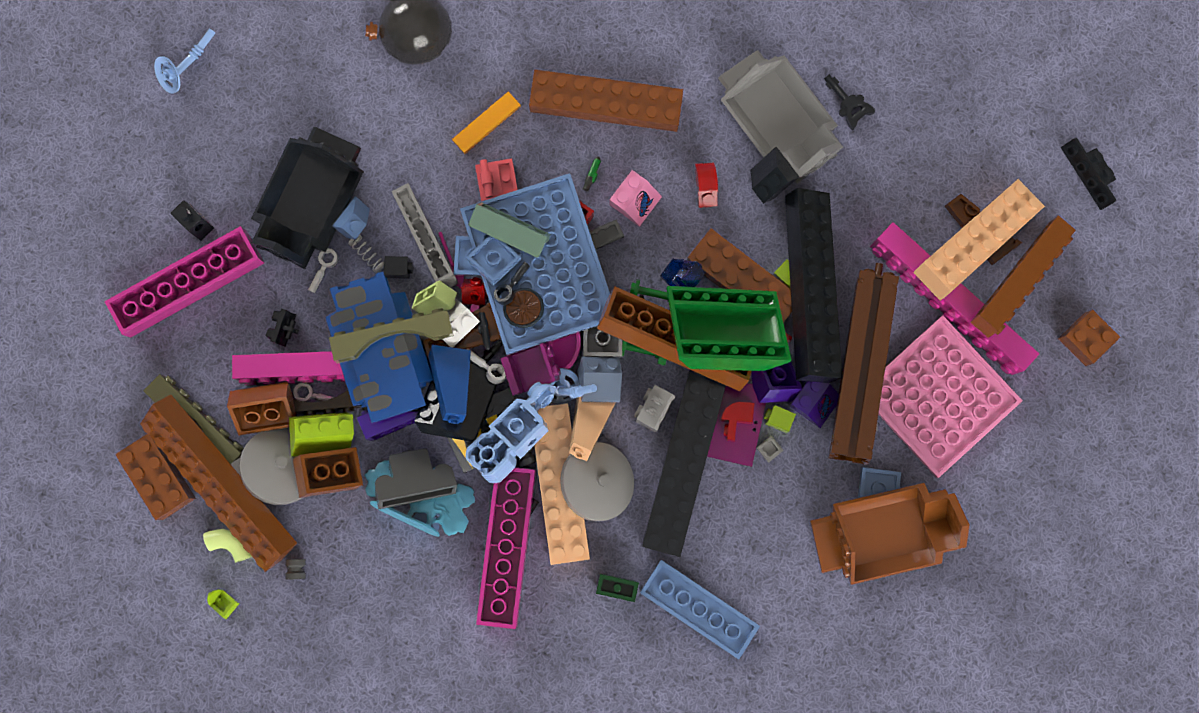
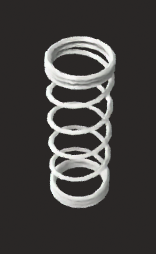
[348,235,385,274]

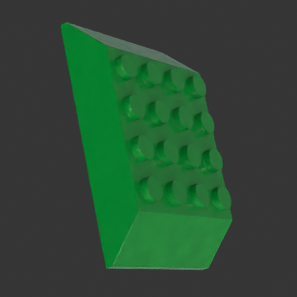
[666,286,792,371]

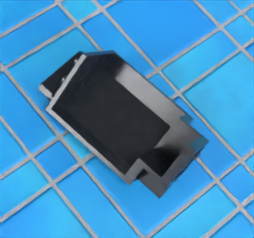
[251,127,364,269]

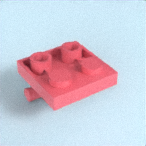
[475,158,518,202]

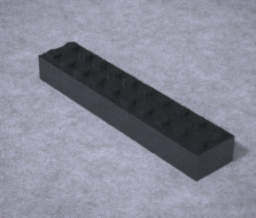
[785,188,842,383]
[642,369,726,557]

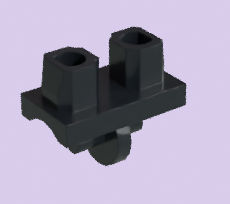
[265,309,299,347]

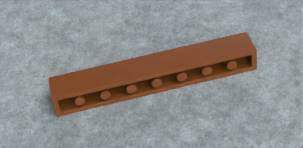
[970,215,1076,338]

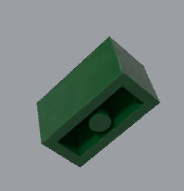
[596,573,639,602]

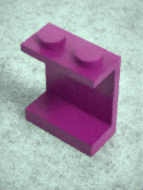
[500,343,561,395]

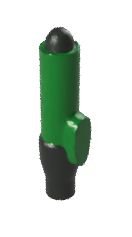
[583,157,601,191]

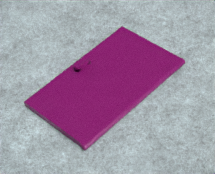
[707,383,766,467]

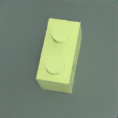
[412,280,457,315]

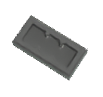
[589,219,624,250]

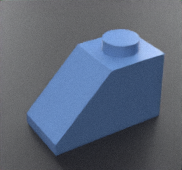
[333,197,370,240]

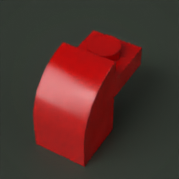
[695,162,718,208]
[721,402,755,442]

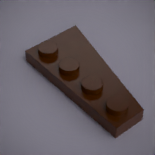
[945,194,1022,265]
[423,302,501,359]

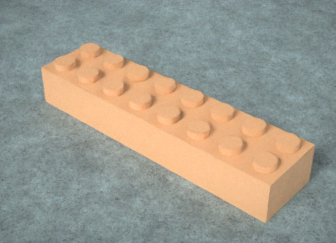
[913,179,1045,301]
[534,403,590,565]

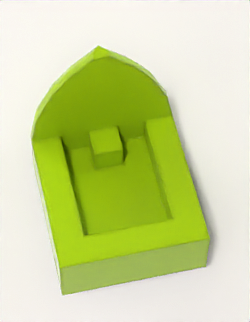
[207,589,240,619]

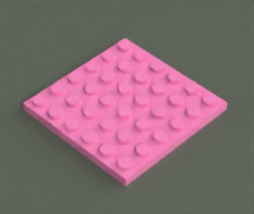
[878,315,1023,478]

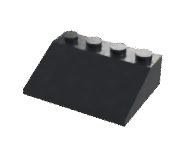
[414,362,500,442]

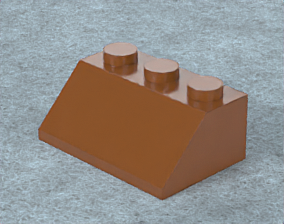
[227,382,296,435]

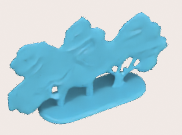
[364,460,475,537]

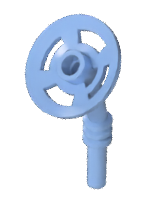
[154,28,215,94]
[550,368,597,404]

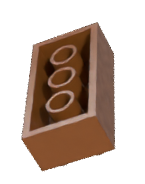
[115,434,196,520]

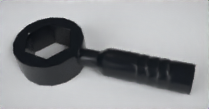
[494,262,530,305]

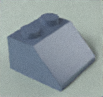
[577,357,622,402]

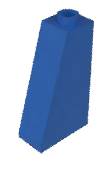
[428,345,471,424]

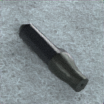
[476,340,503,366]

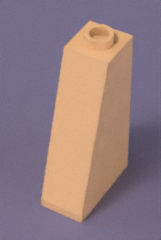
[569,397,616,461]

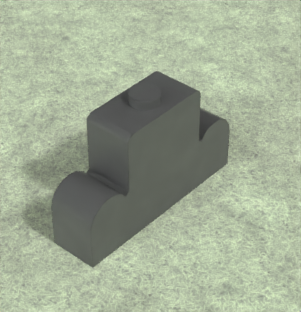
[375,449,457,510]

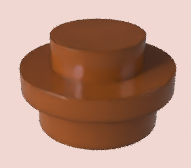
[365,22,378,41]

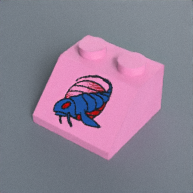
[609,170,662,227]

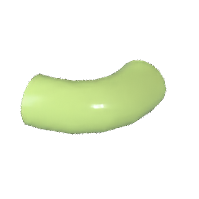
[203,529,252,563]

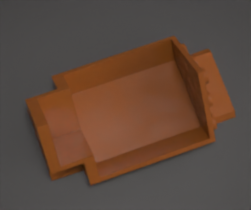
[810,483,970,585]

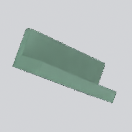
[468,202,551,258]

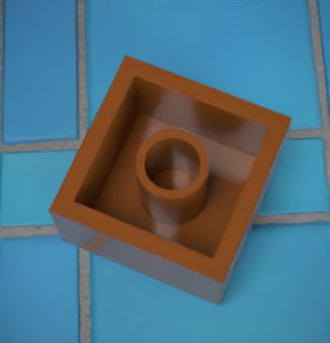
[1058,309,1120,366]

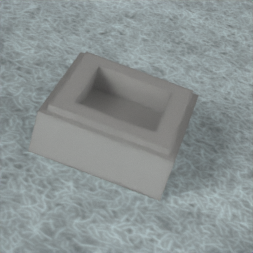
[756,436,784,463]

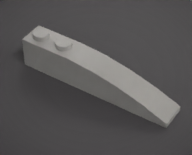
[391,183,458,287]

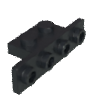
[1061,138,1117,210]

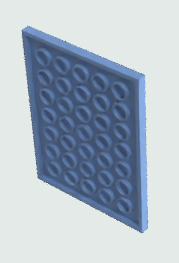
[460,173,610,355]

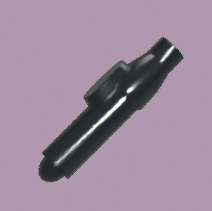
[478,312,491,350]

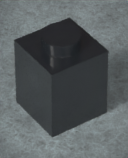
[384,256,414,279]

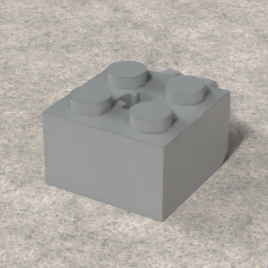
[634,385,675,433]

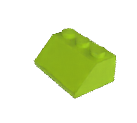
[289,412,354,456]

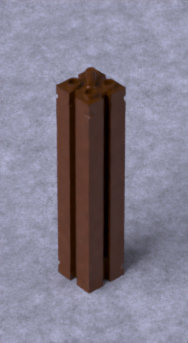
[828,263,899,465]

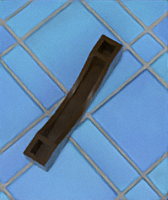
[294,390,367,416]

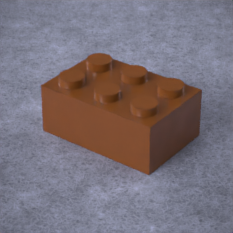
[293,447,363,498]

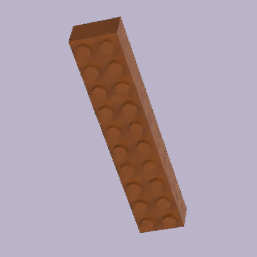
[140,395,297,572]

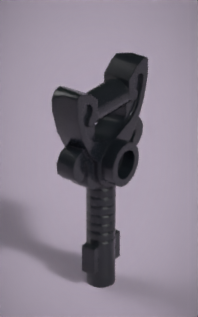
[824,74,875,130]

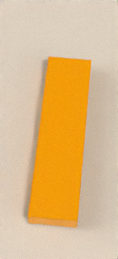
[452,91,521,154]

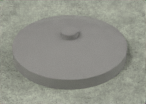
[239,428,303,505]
[560,442,634,521]

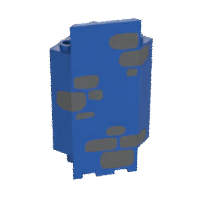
[325,272,433,423]

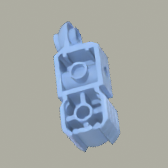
[466,382,556,483]

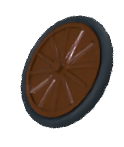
[503,288,544,328]

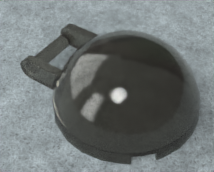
[379,0,452,65]

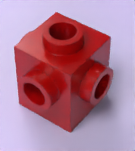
[461,277,488,306]

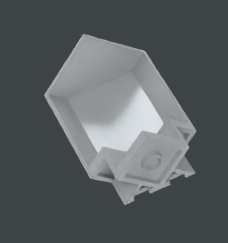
[718,50,843,184]

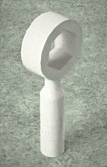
[308,248,338,293]
[466,348,506,384]
[293,383,334,402]

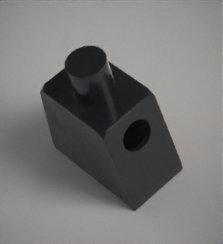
[170,200,214,241]

